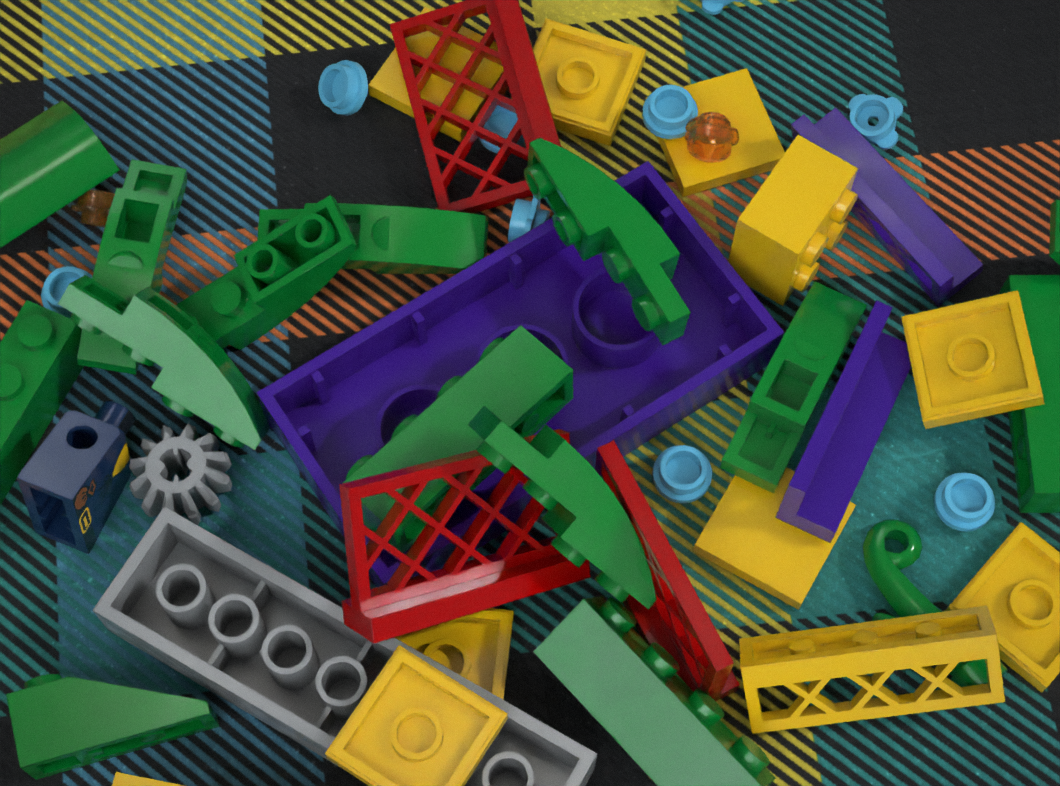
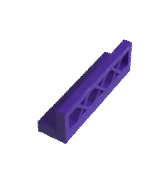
[791,107,983,307]
[775,300,911,543]

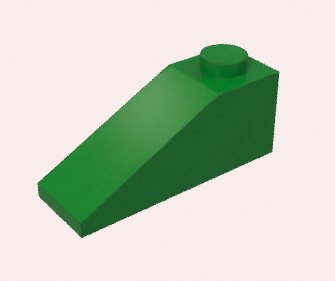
[6,674,219,780]

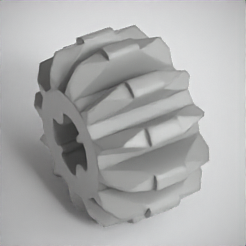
[129,423,232,525]

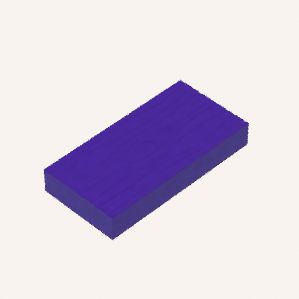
[256,161,784,587]

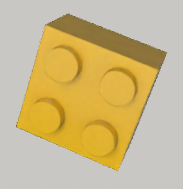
[728,135,858,306]

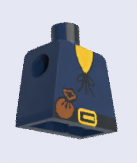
[17,401,135,554]

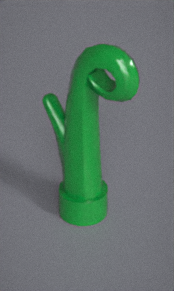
[863,519,1008,687]

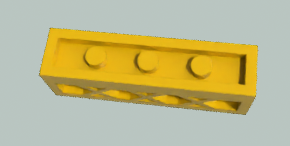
[739,606,1005,734]

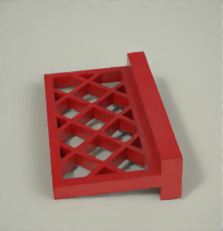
[390,0,561,214]
[339,429,591,644]
[595,440,740,701]

